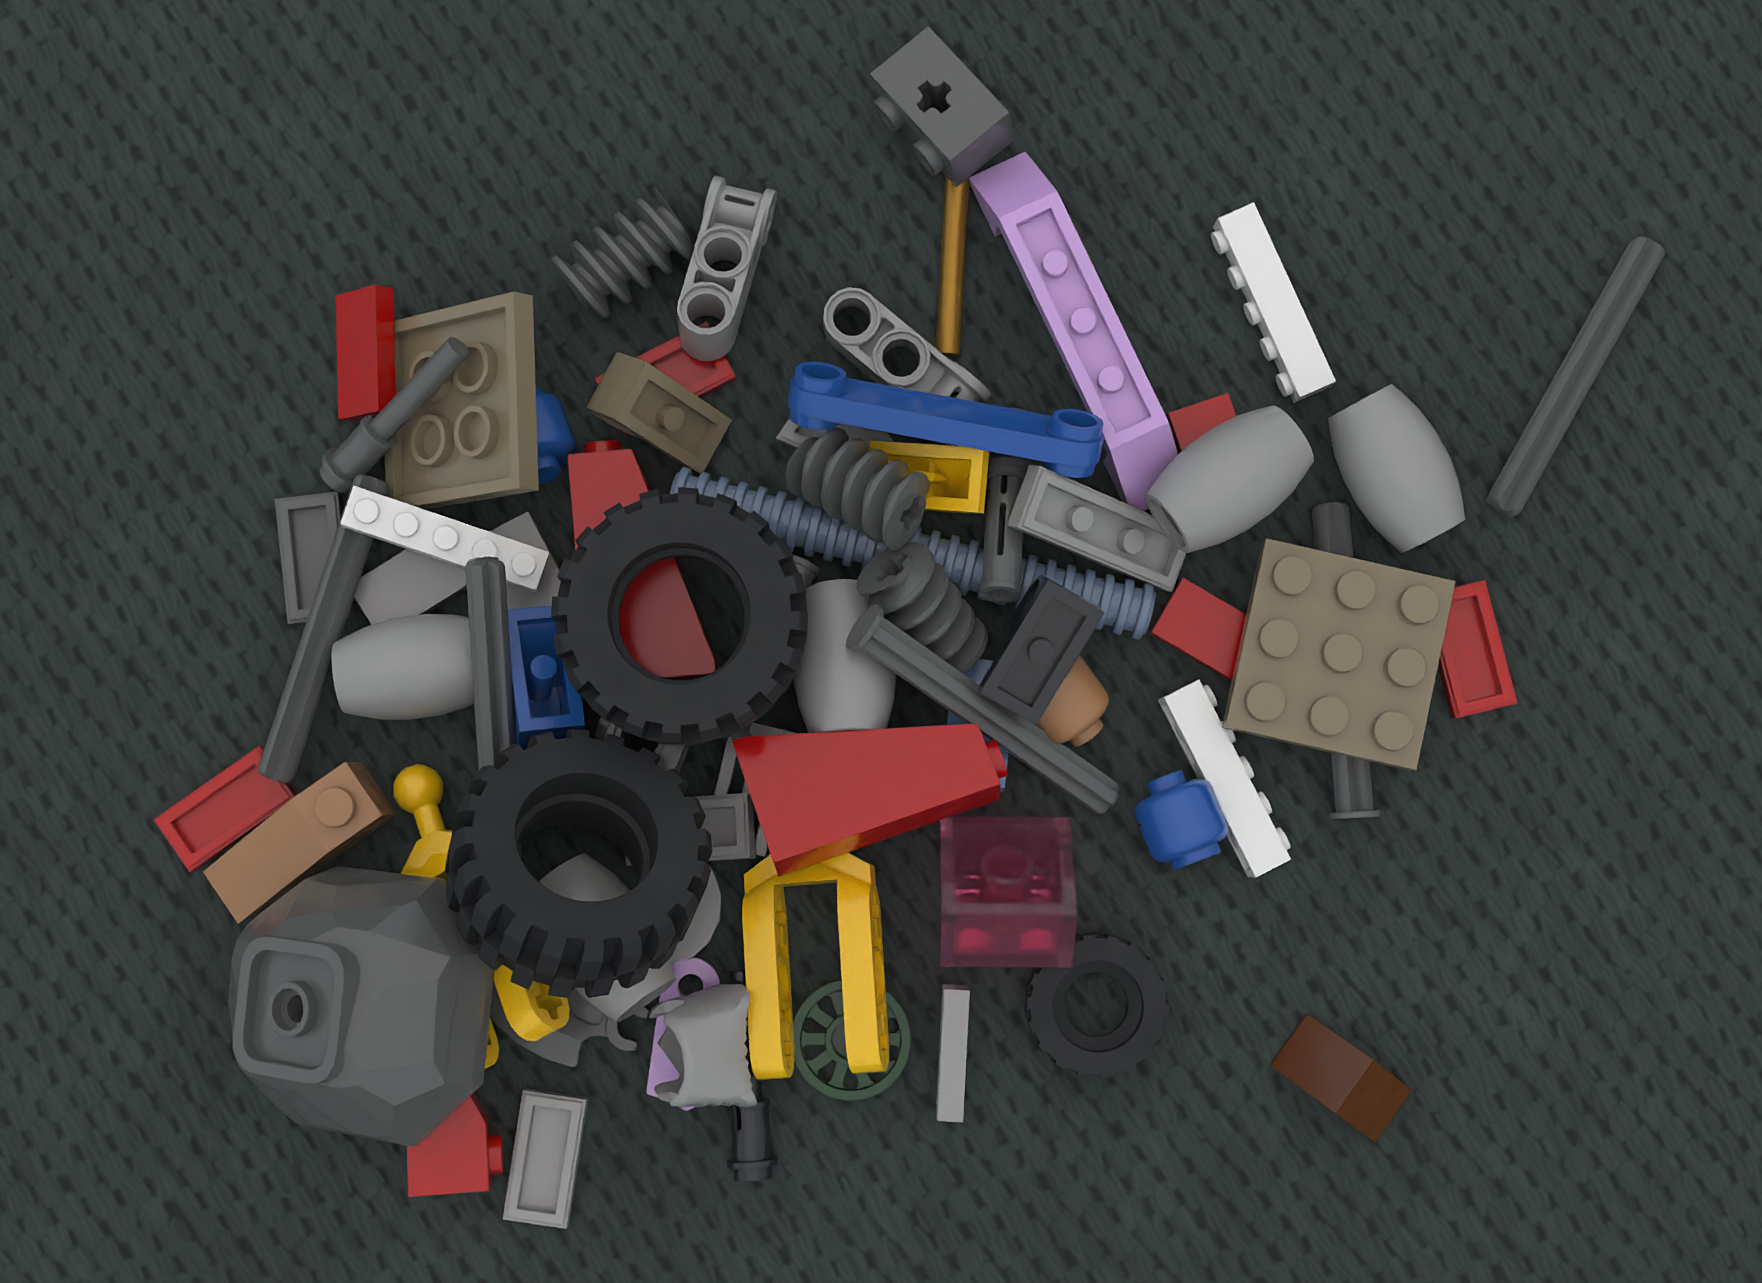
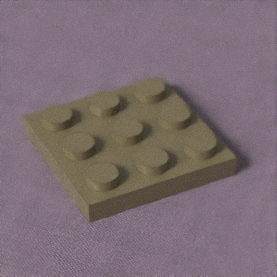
[385,292,539,510]
[1222,538,1456,771]

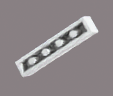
[1211,202,1336,403]
[340,486,549,592]
[1158,680,1291,878]

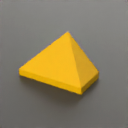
[869,441,989,513]

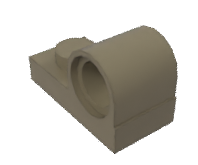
[586,352,732,474]

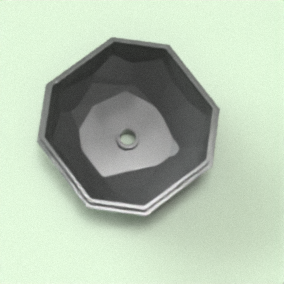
[228,866,494,1147]

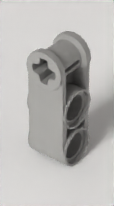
[677,176,777,361]
[823,287,991,403]

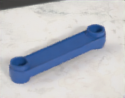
[787,362,1105,478]

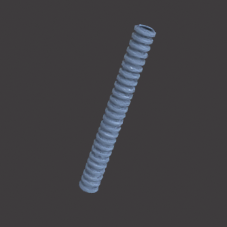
[670,467,1156,640]

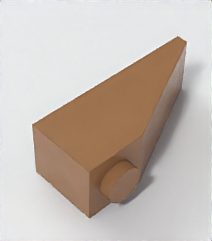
[203,762,398,924]

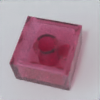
[939,816,1077,968]

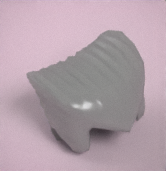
[649,984,757,1108]

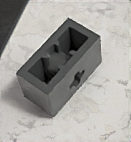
[870,26,1014,188]

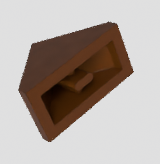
[1270,1013,1412,1142]

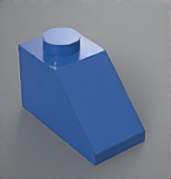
[508,605,585,750]

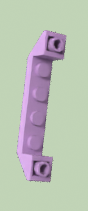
[968,152,1178,511]

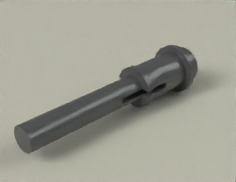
[320,337,469,493]

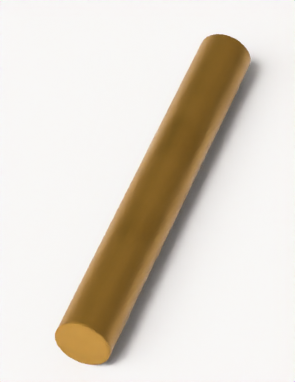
[935,176,970,357]

